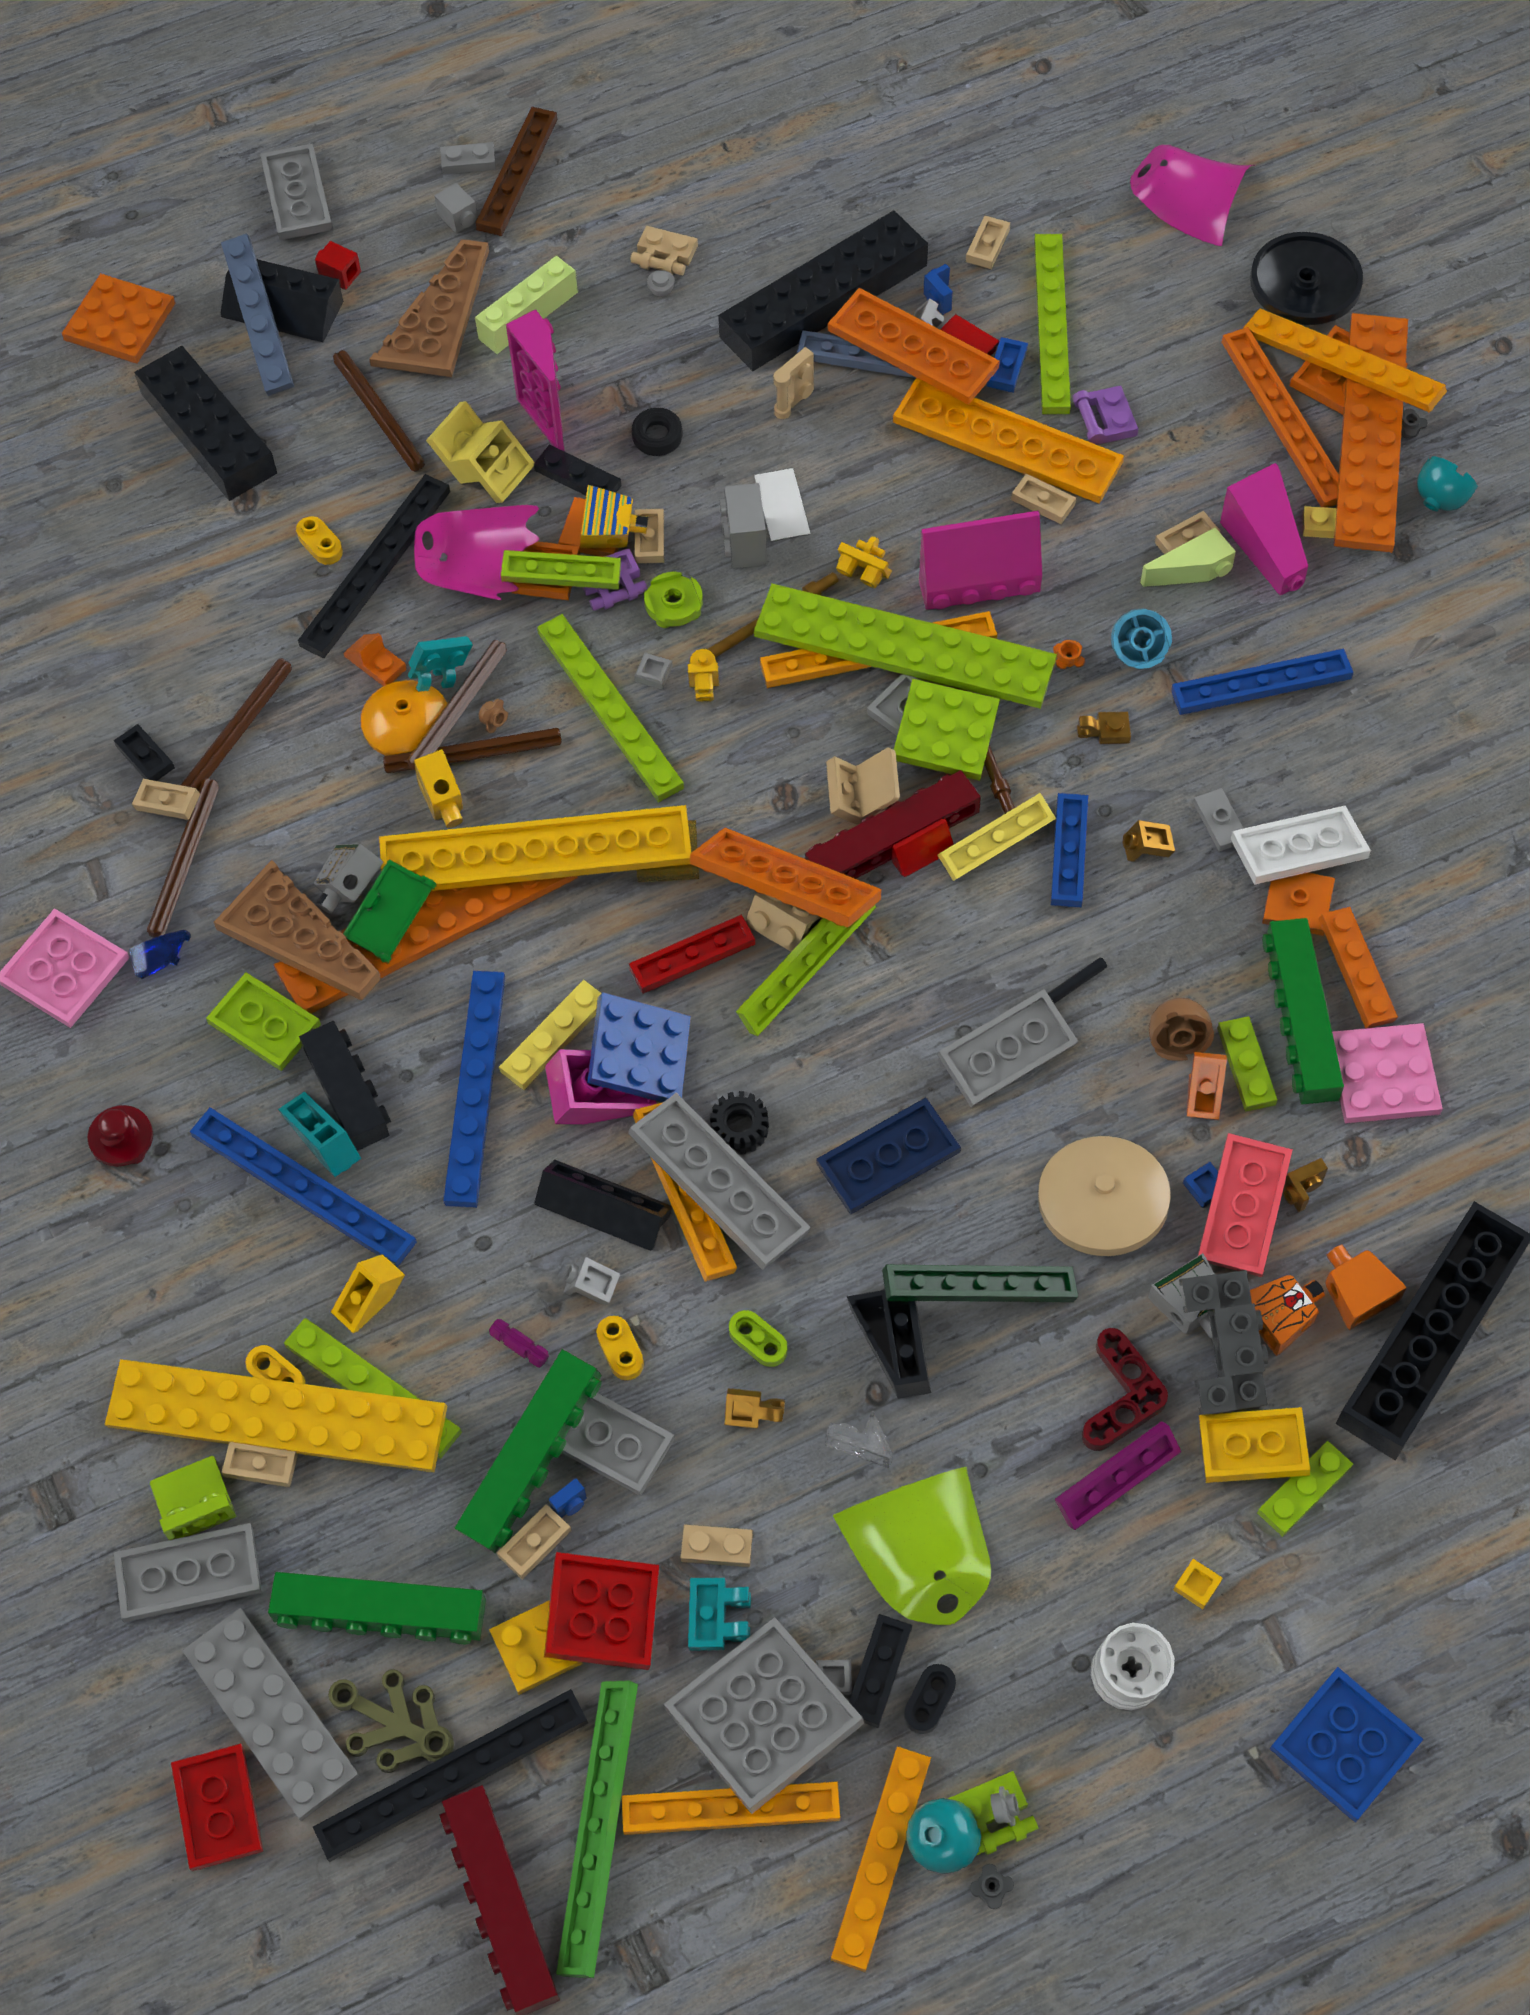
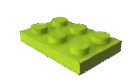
[206,972,321,1071]

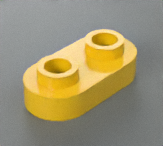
[296,516,343,565]
[596,1316,644,1380]
[245,1345,306,1384]

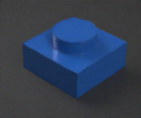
[549,1478,587,1518]

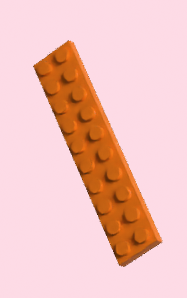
[1334,313,1408,553]
[273,876,578,1014]

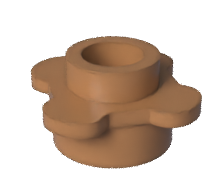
[479,699,508,733]

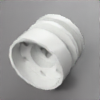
[1090,1623,1175,1710]

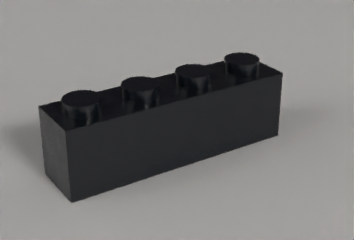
[299,1020,391,1151]

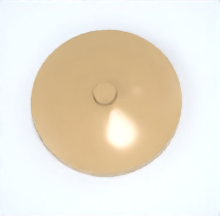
[1038,1136,1170,1256]

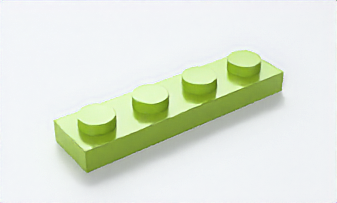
[501,550,621,590]

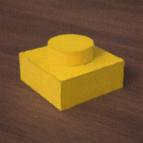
[1173,1559,1223,1610]

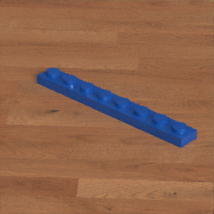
[443,971,505,1208]
[190,1107,417,1268]

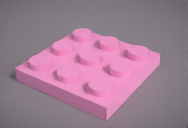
[0,908,130,1028]
[1332,1023,1443,1124]

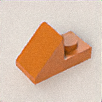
[343,633,407,686]
[1187,1052,1227,1120]

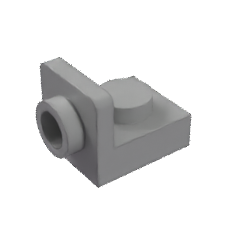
[563,1257,620,1306]

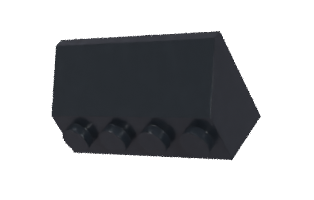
[220,259,344,342]

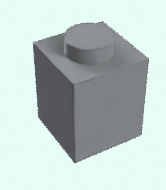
[434,183,478,233]

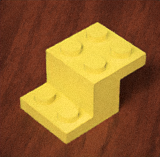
[426,401,535,503]

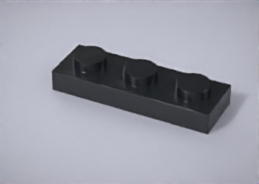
[534,444,622,496]
[849,1614,912,1728]

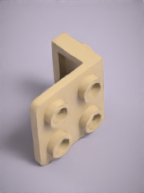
[826,747,900,825]
[746,893,821,952]

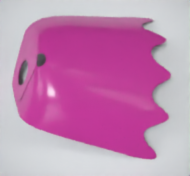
[414,505,539,600]

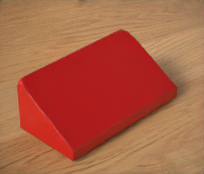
[892,818,954,877]

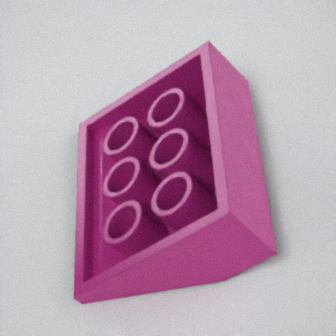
[506,309,565,452]
[919,511,1042,610]

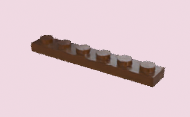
[476,107,558,236]

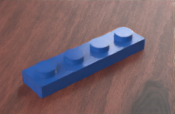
[1051,793,1088,908]

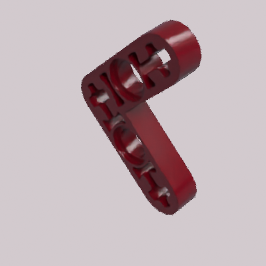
[1082,1328,1168,1451]

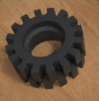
[710,1091,769,1155]

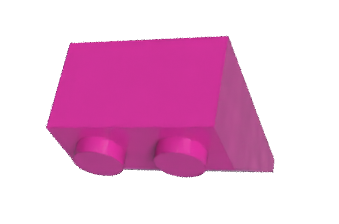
[545,1049,657,1125]

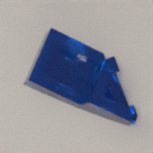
[129,930,191,979]

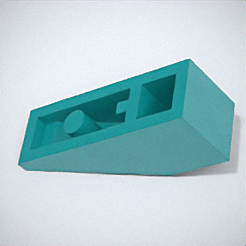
[278,1091,361,1177]

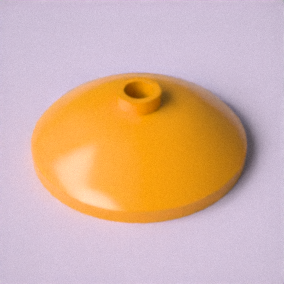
[360,680,447,756]

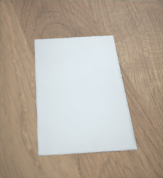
[754,468,811,541]

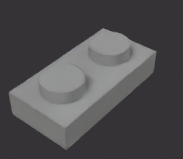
[440,142,496,174]

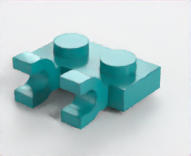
[408,636,473,692]
[688,1578,751,1651]

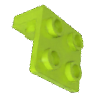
[150,1456,237,1540]

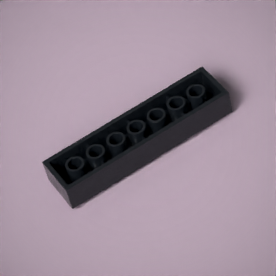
[718,210,928,372]
[1336,1201,1530,1461]

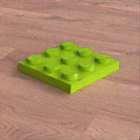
[894,678,1000,781]

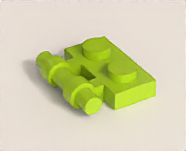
[948,1771,1039,1856]

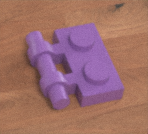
[582,548,648,611]

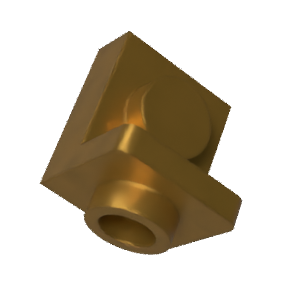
[1123,820,1175,862]
[1283,1158,1328,1212]

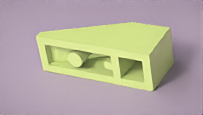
[1140,527,1236,587]

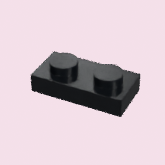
[113,724,175,781]

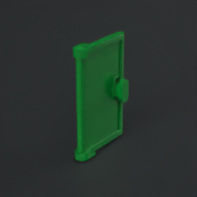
[343,860,437,964]

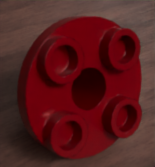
[87,1105,153,1167]

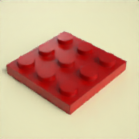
[544,1552,659,1670]

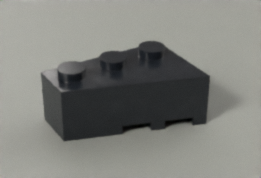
[847,1290,931,1399]

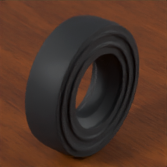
[632,408,683,456]

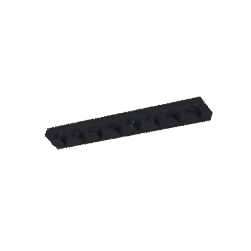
[298,474,450,658]
[313,1689,588,1862]

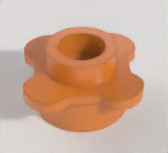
[1053,640,1085,669]

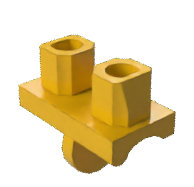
[836,536,892,589]
[688,649,719,701]

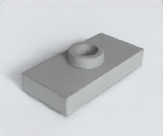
[1193,788,1244,852]

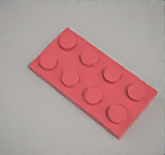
[1198,1133,1293,1277]

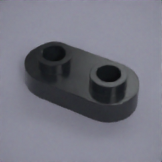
[904,1664,956,1734]

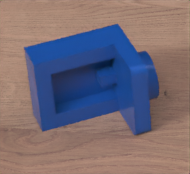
[923,264,953,315]

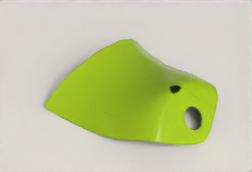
[833,1467,991,1625]

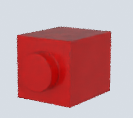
[315,241,361,290]

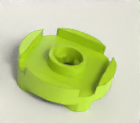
[644,571,703,628]

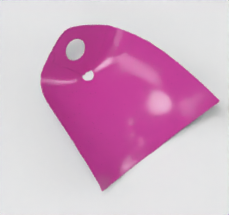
[1130,145,1255,246]

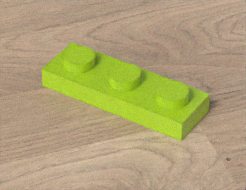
[1217,1016,1278,1112]
[1257,1440,1353,1537]

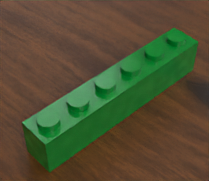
[1262,918,1344,1105]
[455,1349,602,1553]
[268,1572,486,1645]

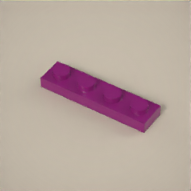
[1055,1421,1181,1530]

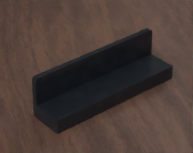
[534,1160,672,1251]

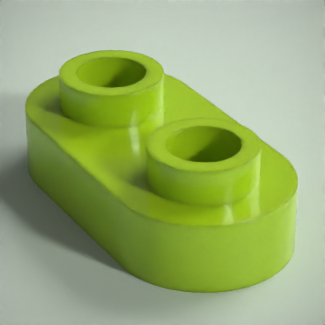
[729,1310,788,1367]

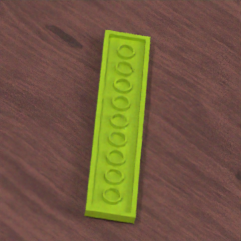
[754,583,1057,709]

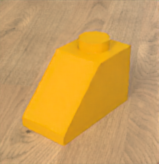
[331,1254,405,1333]

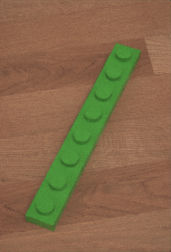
[556,1680,638,1978]

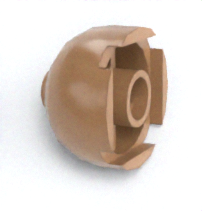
[1149,998,1214,1061]

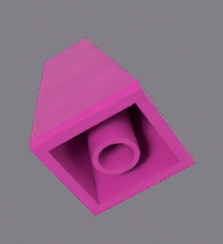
[1220,463,1308,596]

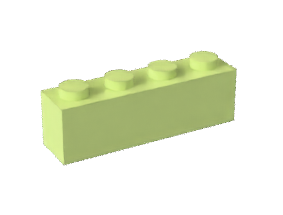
[475,255,578,354]

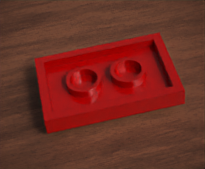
[171,1743,263,1871]

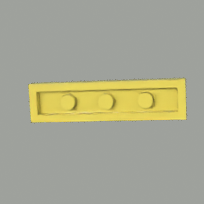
[938,793,1056,881]
[499,980,601,1090]

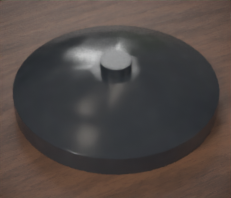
[1250,232,1363,325]

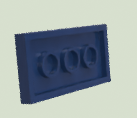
[816,1097,961,1215]

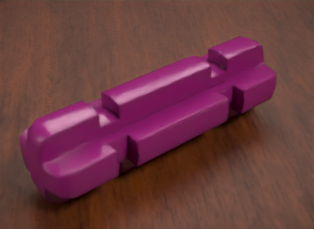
[489,1319,549,1368]

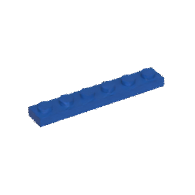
[1171,648,1353,715]

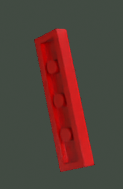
[629,914,756,994]

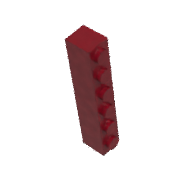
[805,770,981,879]
[439,1785,560,2015]

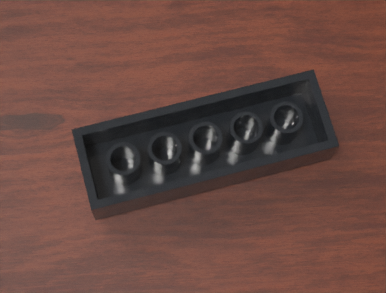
[134,346,277,501]

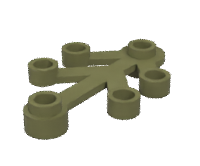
[328,1669,454,1773]

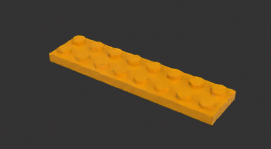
[893,378,1124,504]

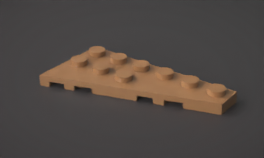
[369,239,489,377]
[214,860,381,1001]

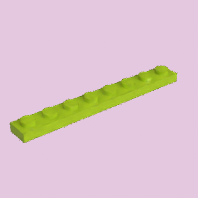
[1034,234,1071,414]
[537,614,684,803]

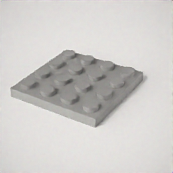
[664,1617,864,1814]

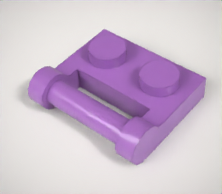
[1072,385,1138,445]

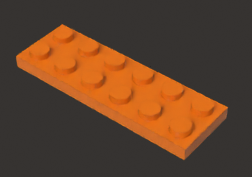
[828,288,1000,405]
[690,827,882,928]

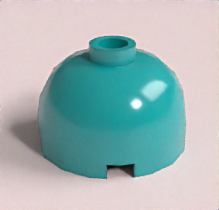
[1417,456,1478,512]
[906,1798,981,1874]

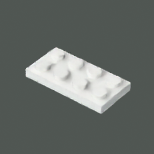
[1231,806,1371,885]

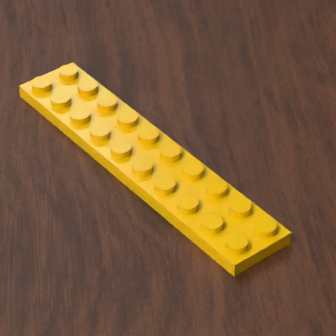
[379,805,691,891]
[104,1359,448,1473]

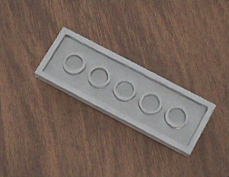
[628,1093,811,1270]
[182,1608,360,1821]

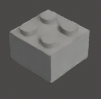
[720,483,767,569]

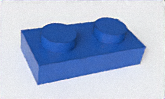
[986,337,1028,393]

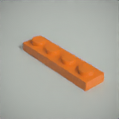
[1319,907,1398,1029]

